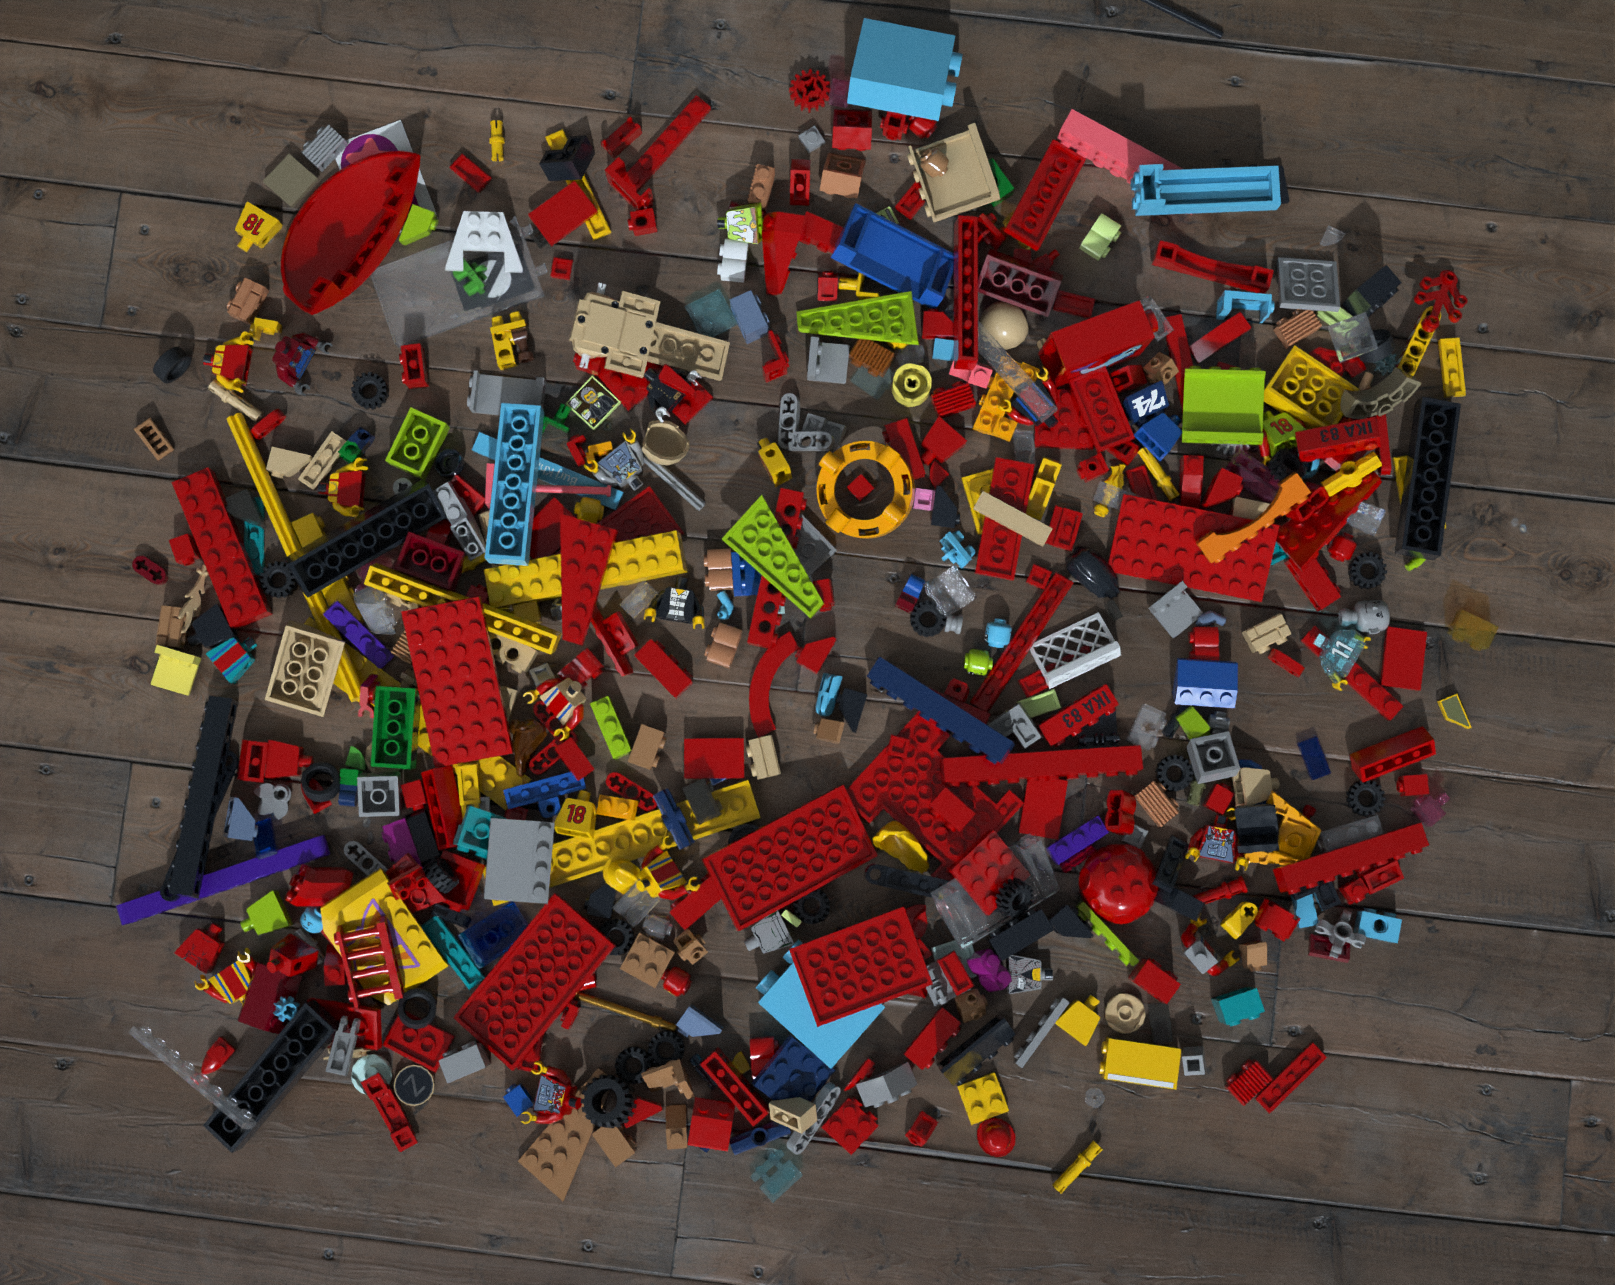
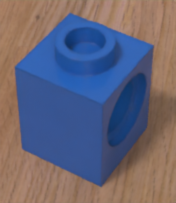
[503,1083,535,1117]

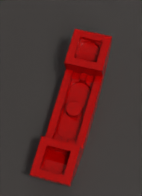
[361,1072,418,1152]

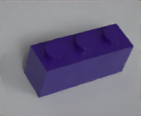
[1045,816,1109,865]

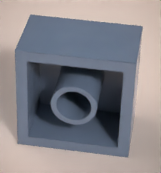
[730,290,770,344]

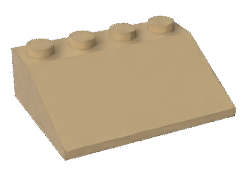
[265,620,345,717]

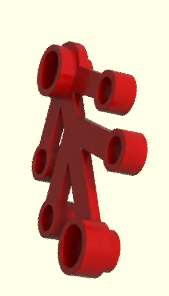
[1414,270,1468,333]

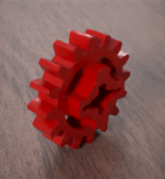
[789,69,831,113]

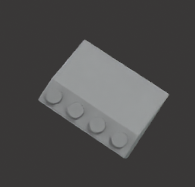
[483,818,555,904]

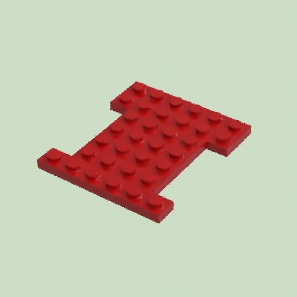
[846,711,1024,881]

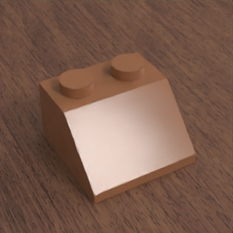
[820,153,866,198]

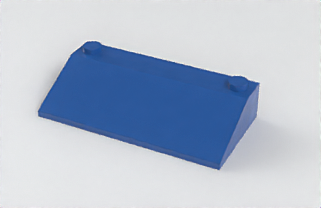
[831,203,954,309]

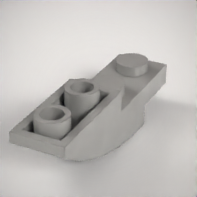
[433,481,486,561]

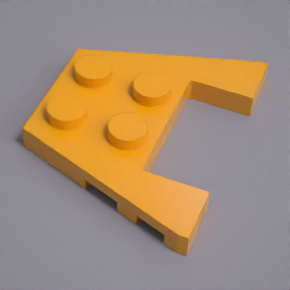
[1244,790,1321,865]

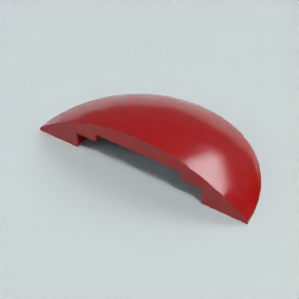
[281,151,421,315]

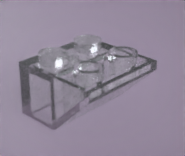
[353,586,397,635]

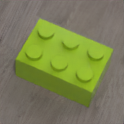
[385,407,450,481]

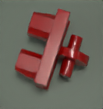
[978,213,1008,251]
[387,864,428,900]

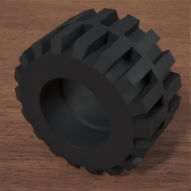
[581,1075,637,1128]

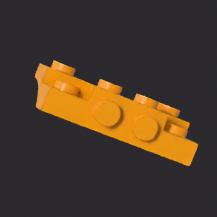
[973,356,1041,442]

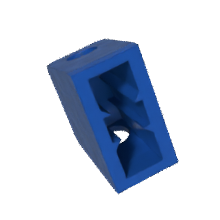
[1134,413,1182,461]

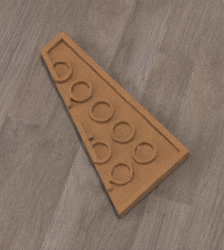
[518,1068,610,1201]

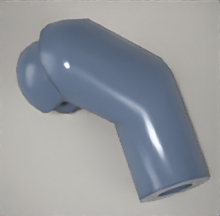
[1196,611,1226,627]

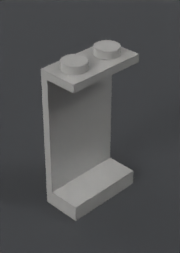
[467,370,546,416]

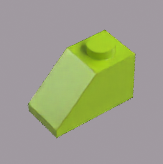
[399,204,438,245]

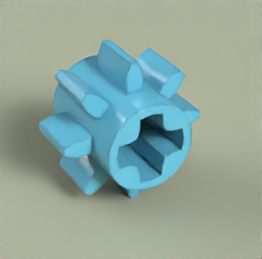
[273,996,300,1022]

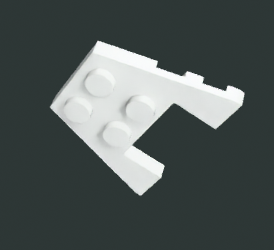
[445,211,523,273]

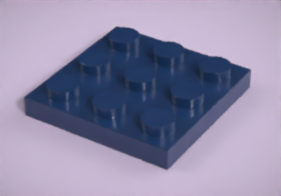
[752,1035,835,1102]

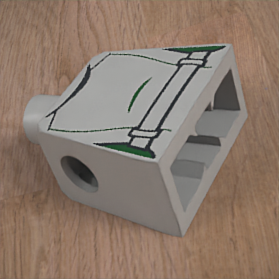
[744,911,794,953]

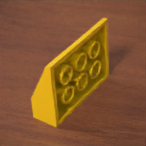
[1264,345,1360,430]

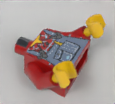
[1185,815,1249,871]
[521,1061,582,1124]

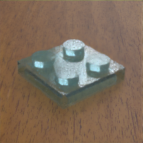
[685,289,737,337]

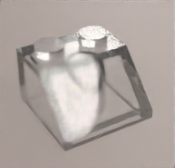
[1327,312,1378,363]

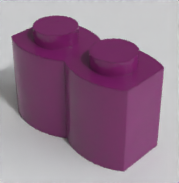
[967,949,1012,992]

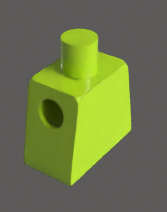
[240,890,293,935]

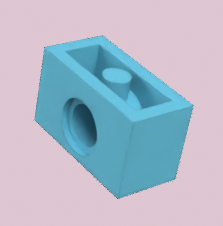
[1353,908,1402,943]

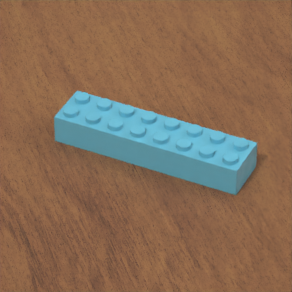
[485,403,544,566]

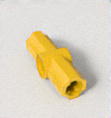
[1320,451,1382,497]

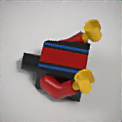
[998,366,1058,428]

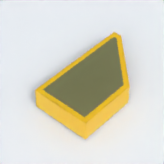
[1437,694,1472,729]

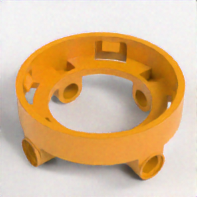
[816,441,915,539]

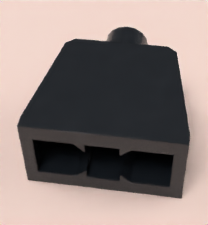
[187,604,239,649]

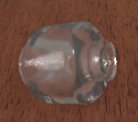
[642,911,673,940]

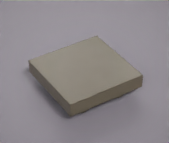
[263,154,319,208]

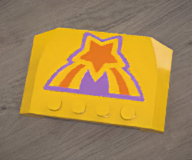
[320,868,449,1005]

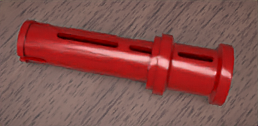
[1192,876,1248,904]

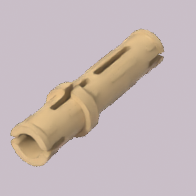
[208,379,264,423]

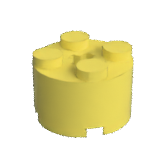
[892,363,932,407]

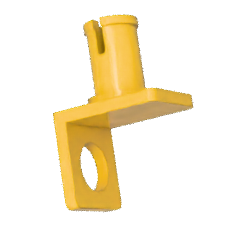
[839,273,880,300]

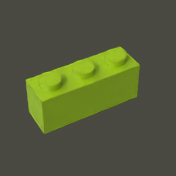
[590,696,632,760]

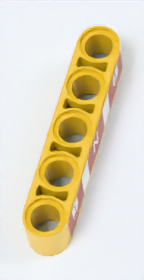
[1395,306,1441,376]

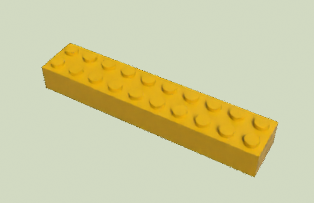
[484,530,688,610]

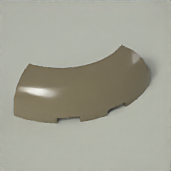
[1340,367,1421,419]

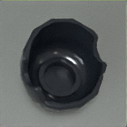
[435,448,464,478]

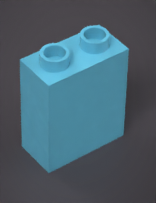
[847,18,963,121]
[756,939,885,1069]

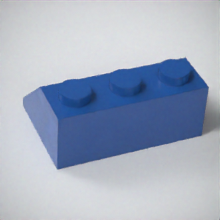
[1172,658,1238,708]

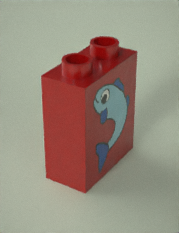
[1038,300,1158,387]

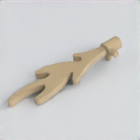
[178,565,209,633]

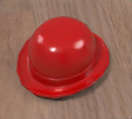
[977,1118,1016,1157]

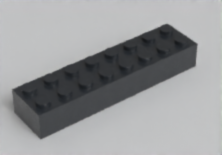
[1394,397,1461,560]
[283,479,447,598]
[203,1000,340,1153]

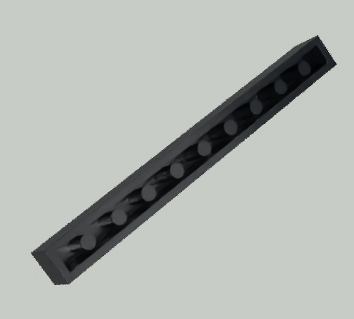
[168,696,238,899]

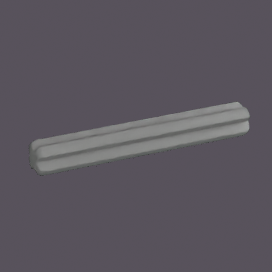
[644,456,705,511]

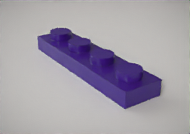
[323,600,394,669]

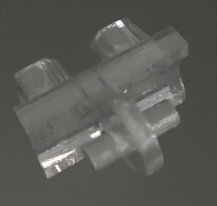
[620,581,658,619]

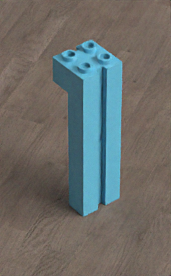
[1130,164,1281,216]

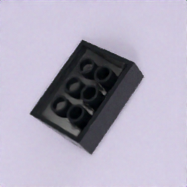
[937,1014,1016,1086]

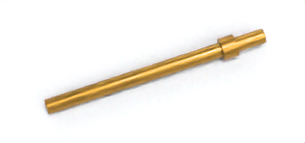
[574,992,677,1032]

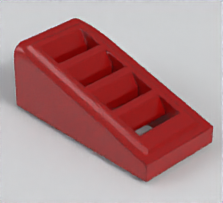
[658,364,697,399]
[1106,441,1139,466]

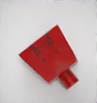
[174,922,225,974]

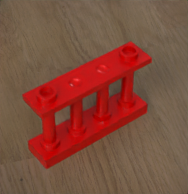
[334,916,405,1008]

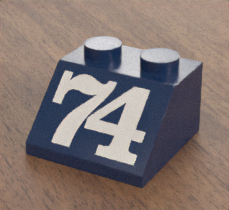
[1121,380,1169,426]

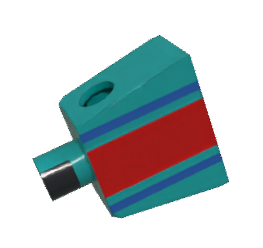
[206,636,258,684]

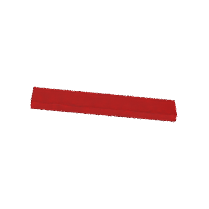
[1161,314,1193,414]

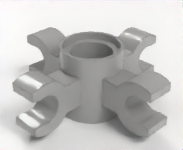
[1315,910,1366,958]

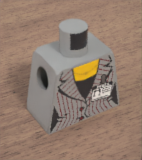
[1007,955,1053,994]

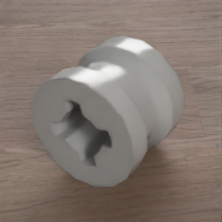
[393,478,413,494]
[944,612,963,634]

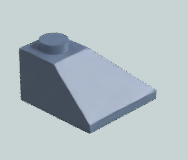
[223,797,258,841]
[676,1004,724,1037]

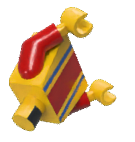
[636,835,700,900]
[194,948,257,1005]

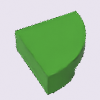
[346,746,367,770]

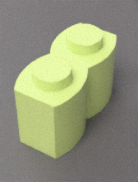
[1079,213,1122,261]

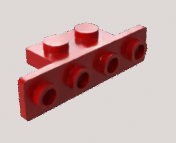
[590,605,639,677]

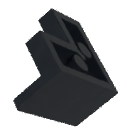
[539,135,595,181]
[1292,880,1341,911]

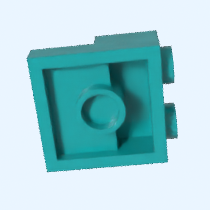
[453,806,507,859]

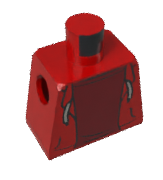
[267,933,318,977]

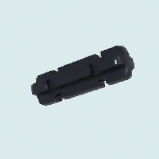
[689,1054,718,1090]

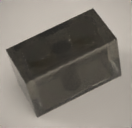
[682,778,723,825]

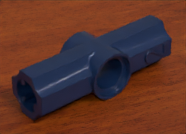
[653,788,695,850]
[729,1121,791,1155]

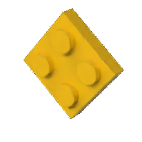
[957,1072,1009,1125]

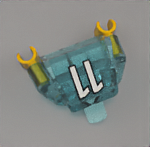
[1313,630,1371,691]

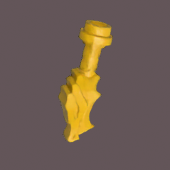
[1094,464,1126,517]

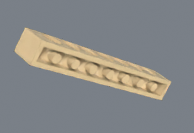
[386,593,539,674]

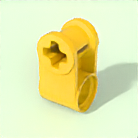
[1220,901,1258,939]

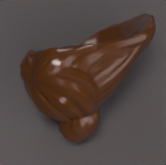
[509,719,547,777]

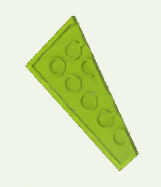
[796,291,919,345]
[722,495,824,619]

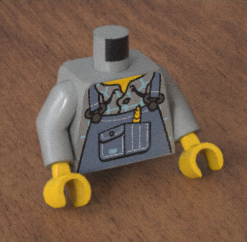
[584,428,644,491]

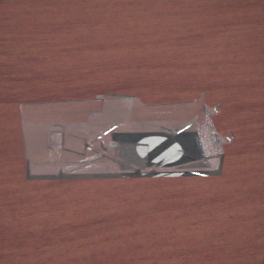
[371,216,547,348]

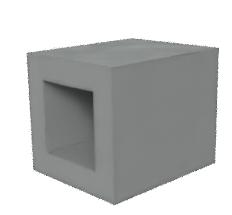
[1182,1046,1206,1076]

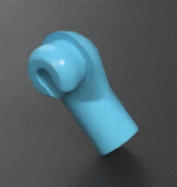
[717,590,734,620]

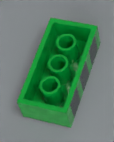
[371,686,420,769]

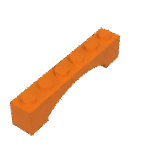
[1195,472,1311,563]

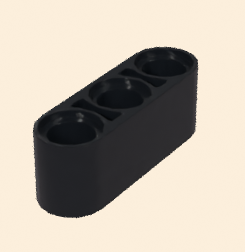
[406,808,443,866]

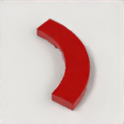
[749,631,799,738]

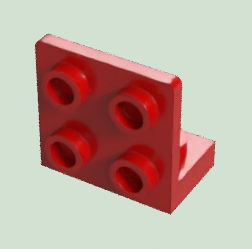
[762,329,789,383]

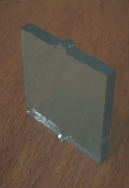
[850,366,895,401]

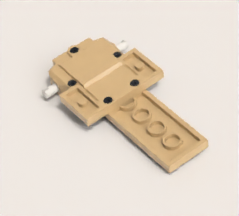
[569,283,730,381]

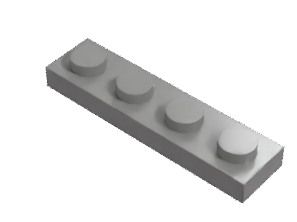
[1014,997,1070,1068]

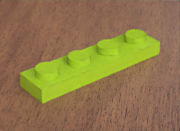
[1075,901,1139,966]

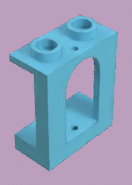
[1216,290,1274,323]

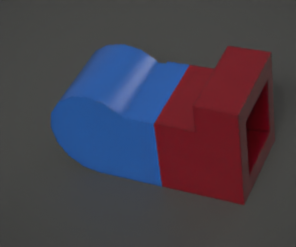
[895,574,926,614]

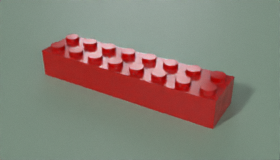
[171,467,273,630]

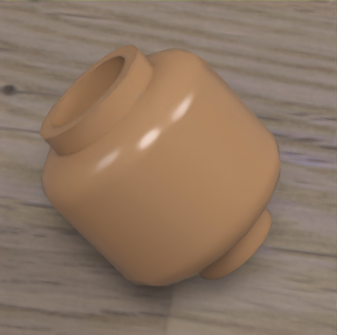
[920,148,949,177]

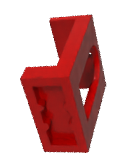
[605,157,654,211]

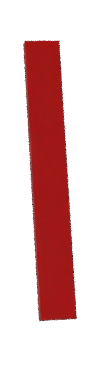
[970,572,1074,713]

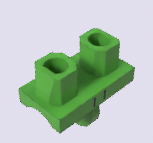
[452,258,487,296]

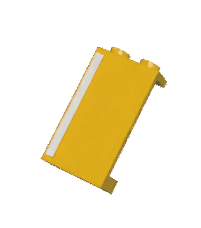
[1099,1037,1181,1090]

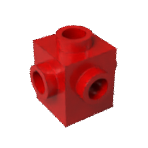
[880,111,909,140]

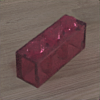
[1225,448,1280,504]

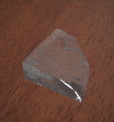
[1319,225,1346,246]

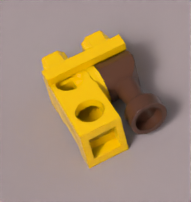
[490,311,534,370]

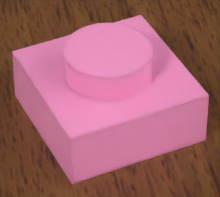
[913,488,936,511]

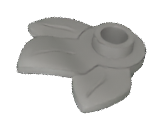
[254,783,292,820]

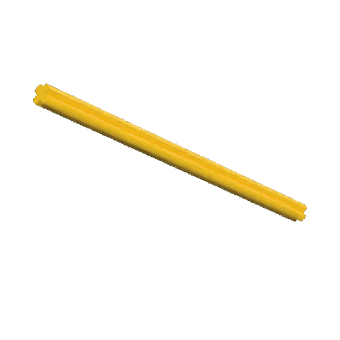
[226,413,362,702]

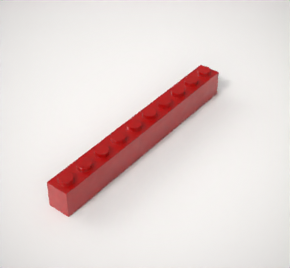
[941,745,1143,787]

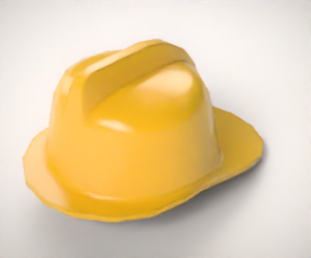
[603,856,640,896]

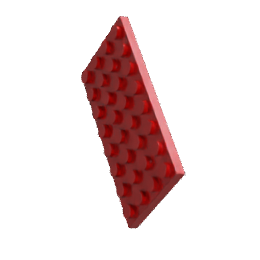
[1107,493,1280,602]
[401,596,514,768]
[702,784,878,931]
[453,893,616,1071]

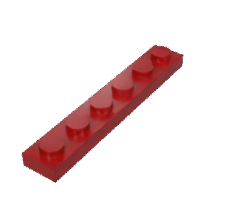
[623,95,711,192]
[1300,626,1404,721]

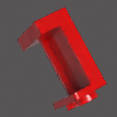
[437,850,486,912]

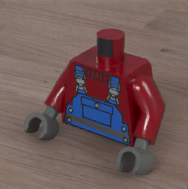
[272,333,333,396]

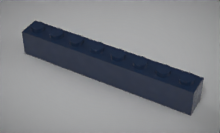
[867,657,1015,764]

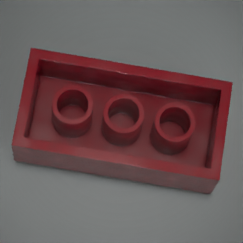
[978,249,1063,317]

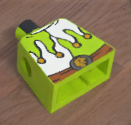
[717,202,763,244]

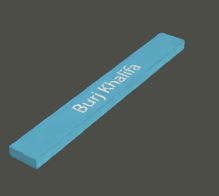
[472,432,624,510]

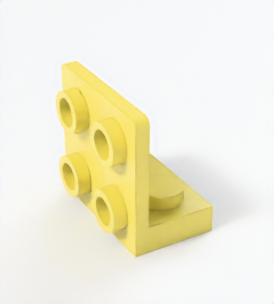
[151,645,201,696]

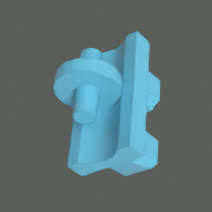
[940,530,976,569]

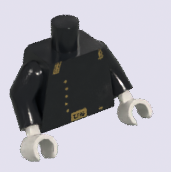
[644,368,702,422]

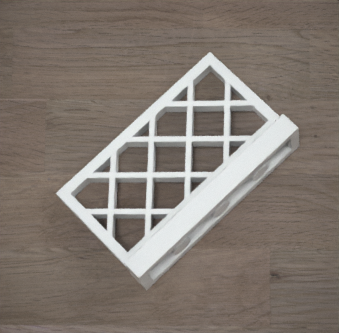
[1029,612,1121,689]

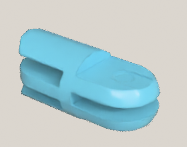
[816,673,842,716]

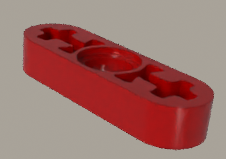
[606,772,657,811]

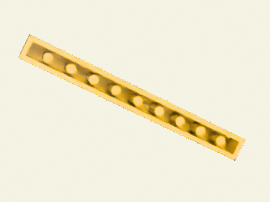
[364,563,562,654]

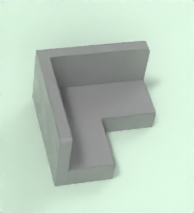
[987,702,1042,748]

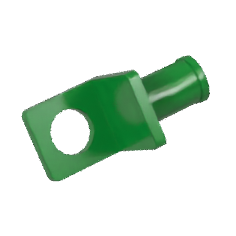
[542,403,572,435]

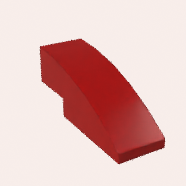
[1189,312,1251,364]

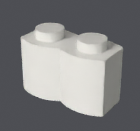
[717,239,749,283]

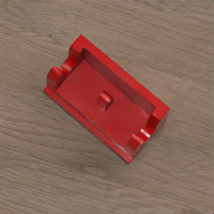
[601,116,642,159]

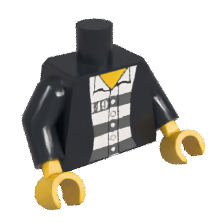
[643,577,705,629]

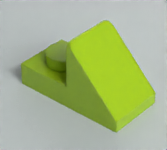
[1176,706,1211,740]

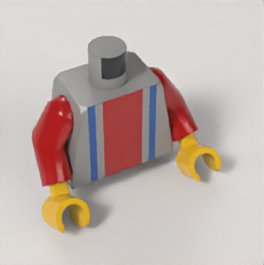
[1181,914,1240,976]

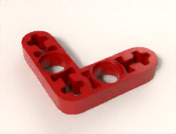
[529,701,578,775]

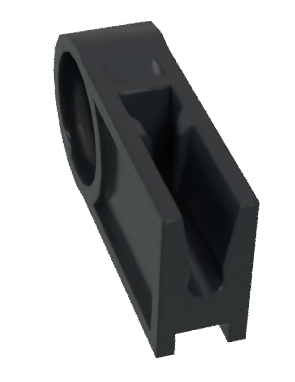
[429,903,472,929]

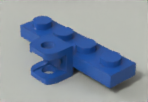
[503,772,586,818]

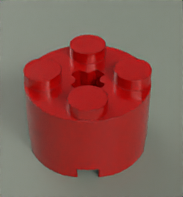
[1254,898,1301,941]

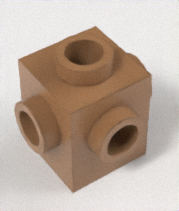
[1143,352,1179,385]
[673,928,708,965]
[955,989,988,1023]

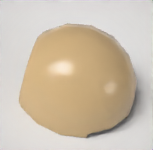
[979,301,1028,350]
[641,420,690,465]

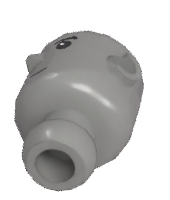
[1338,600,1390,634]

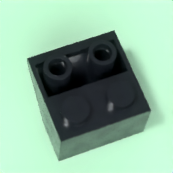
[1047,904,1094,938]

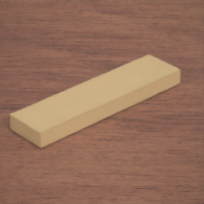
[973,491,1052,547]

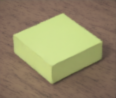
[781,909,801,927]

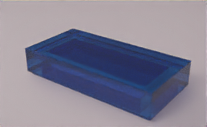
[1297,736,1331,781]
[253,818,278,860]

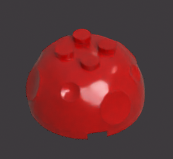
[1079,844,1159,924]

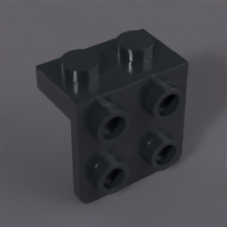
[1235,804,1280,854]

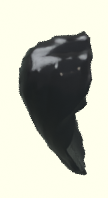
[1065,546,1120,599]

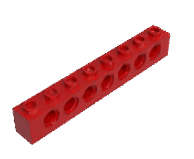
[747,488,807,649]

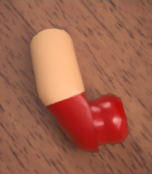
[1359,372,1374,391]

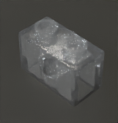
[1125,703,1167,750]

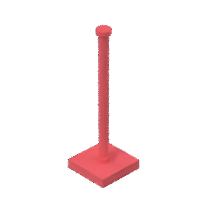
[485,463,611,509]

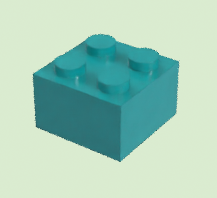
[1211,986,1265,1026]

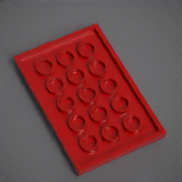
[789,906,933,1027]

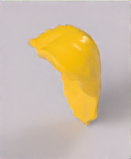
[873,821,929,874]

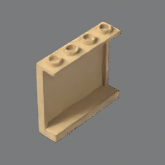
[907,123,1000,222]

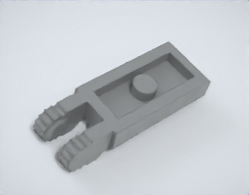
[326,1015,361,1076]

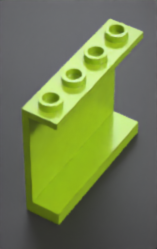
[1182,366,1266,445]

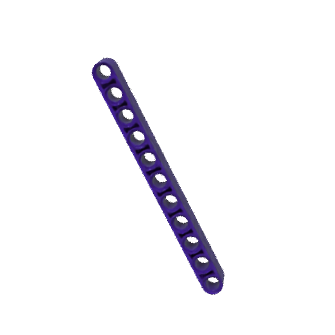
[116,835,331,925]

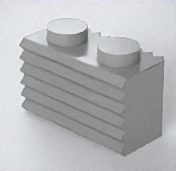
[302,124,348,172]

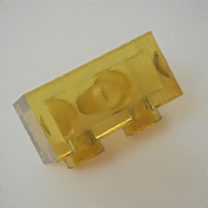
[1447,610,1498,651]

